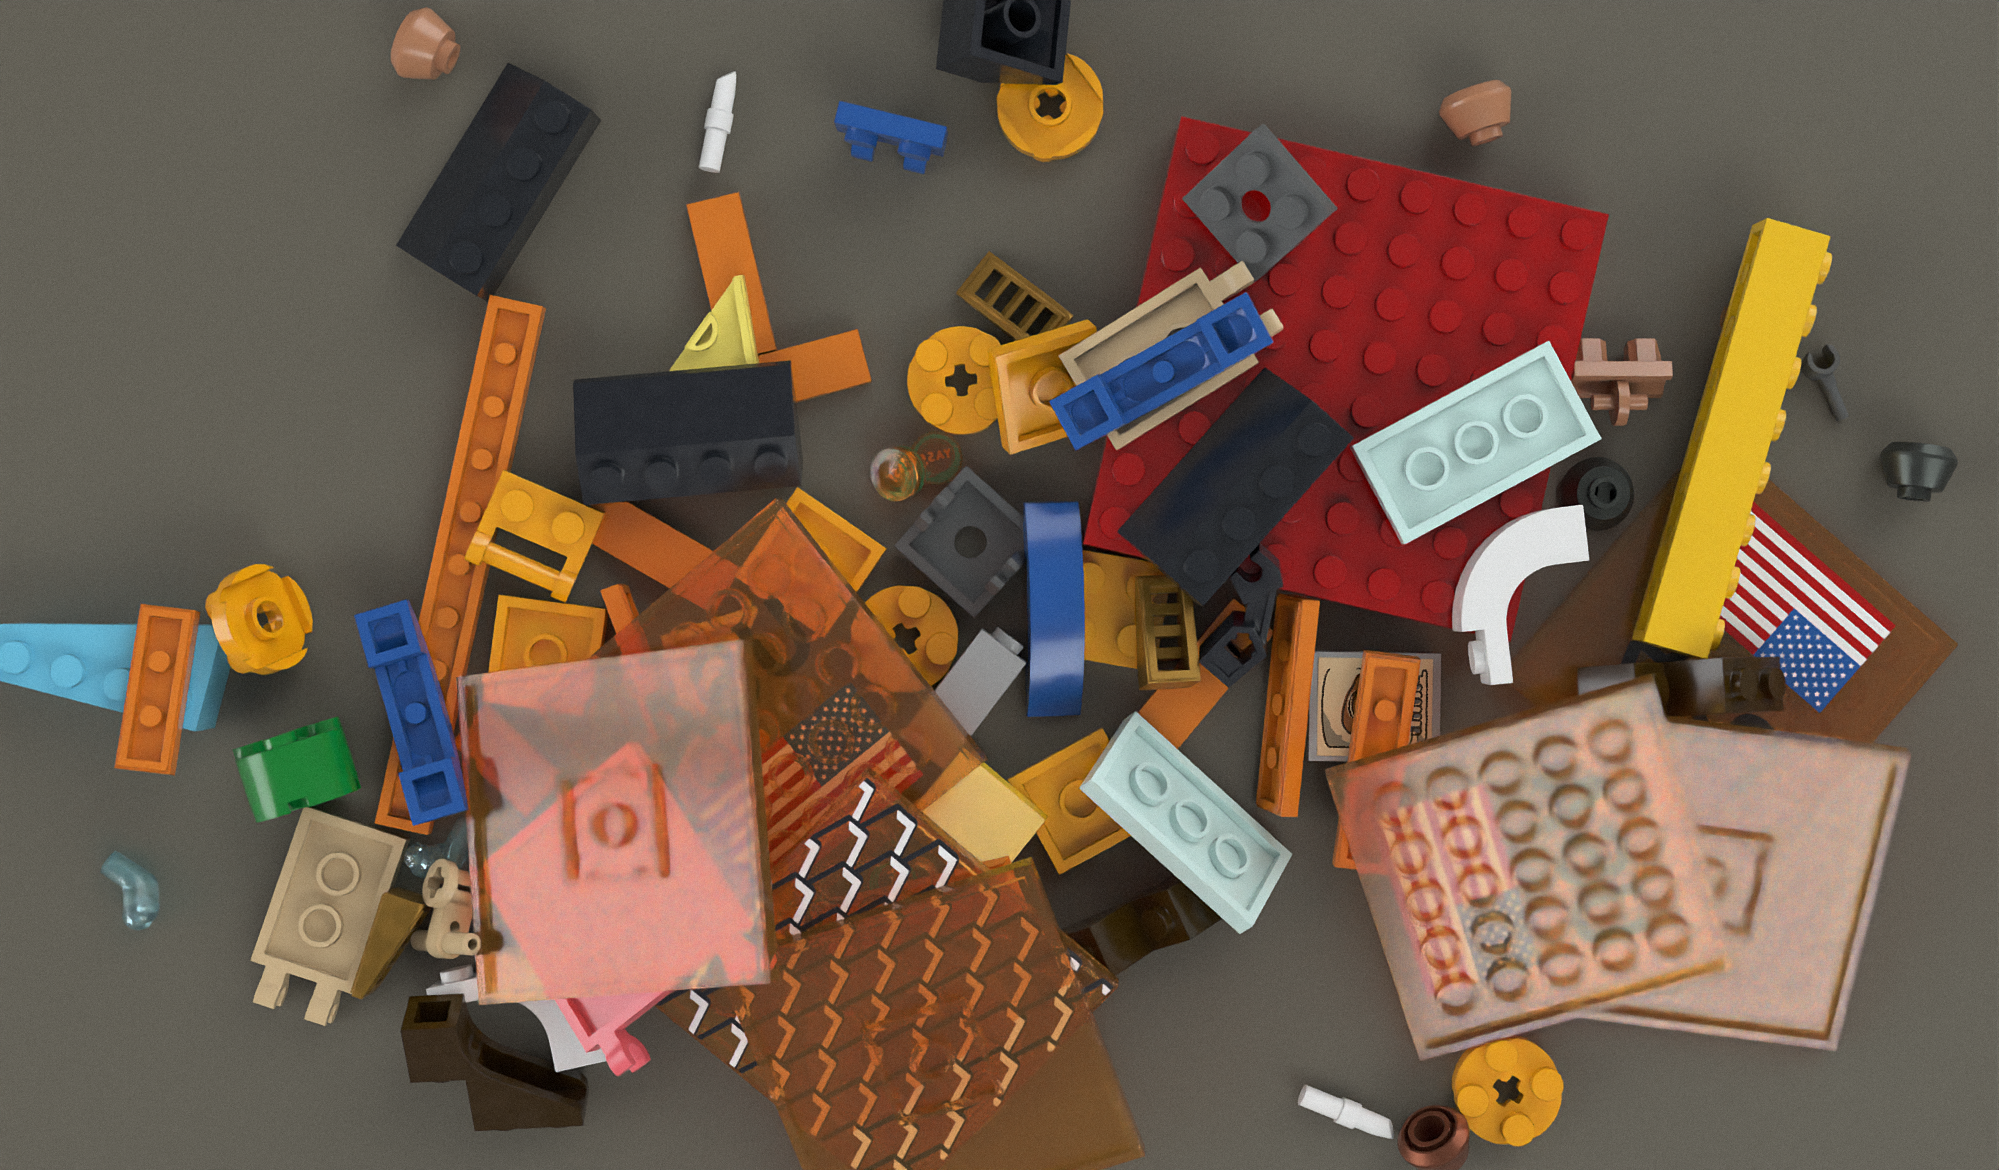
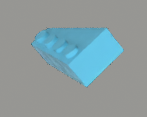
[0,623,231,732]

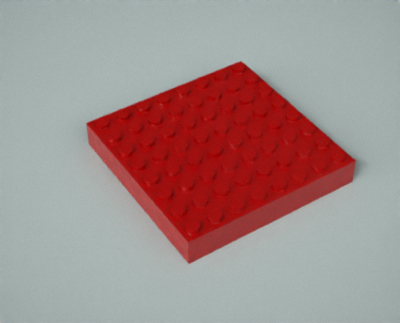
[1082,116,1609,642]

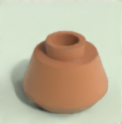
[391,7,460,80]
[1439,80,1512,147]

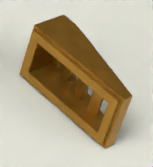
[956,251,1074,341]
[1135,575,1201,690]
[350,887,432,1000]

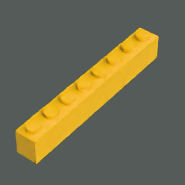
[1631,218,1832,659]

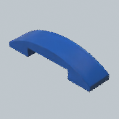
[1049,292,1274,451]
[1023,501,1085,717]
[354,599,468,826]

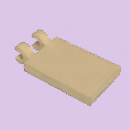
[1059,261,1284,451]
[250,807,410,1026]

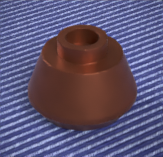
[1397,1105,1470,1170]

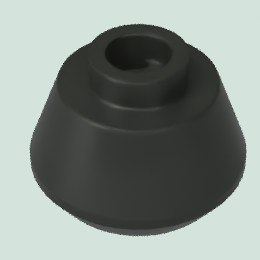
[1880,442,1958,502]
[1560,457,1634,531]

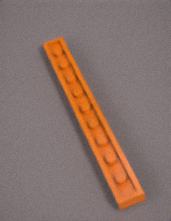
[375,295,546,835]

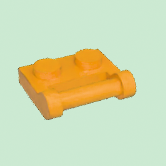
[464,470,605,603]

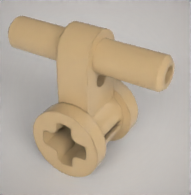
[411,859,494,959]

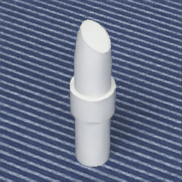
[699,71,737,173]
[1298,1085,1394,1139]

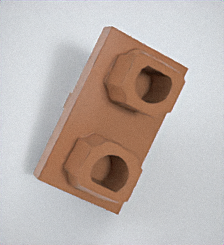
[1571,338,1673,426]

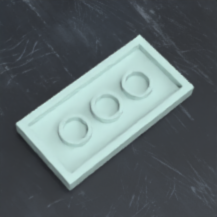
[1350,341,1602,544]
[1079,711,1292,934]

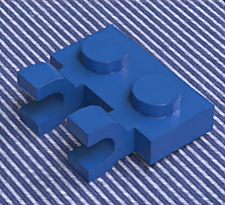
[834,101,948,175]

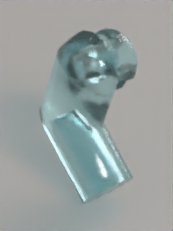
[404,816,483,879]
[100,851,160,931]

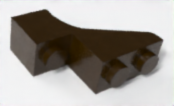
[1577,657,1786,722]
[1020,875,1223,996]
[400,993,589,1131]

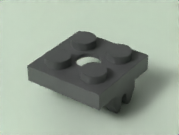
[1182,124,1338,282]
[894,466,1027,618]

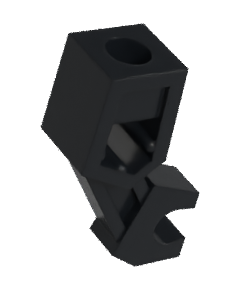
[1199,543,1283,688]

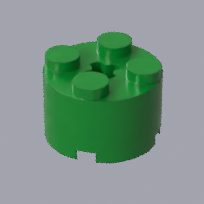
[232,716,361,823]

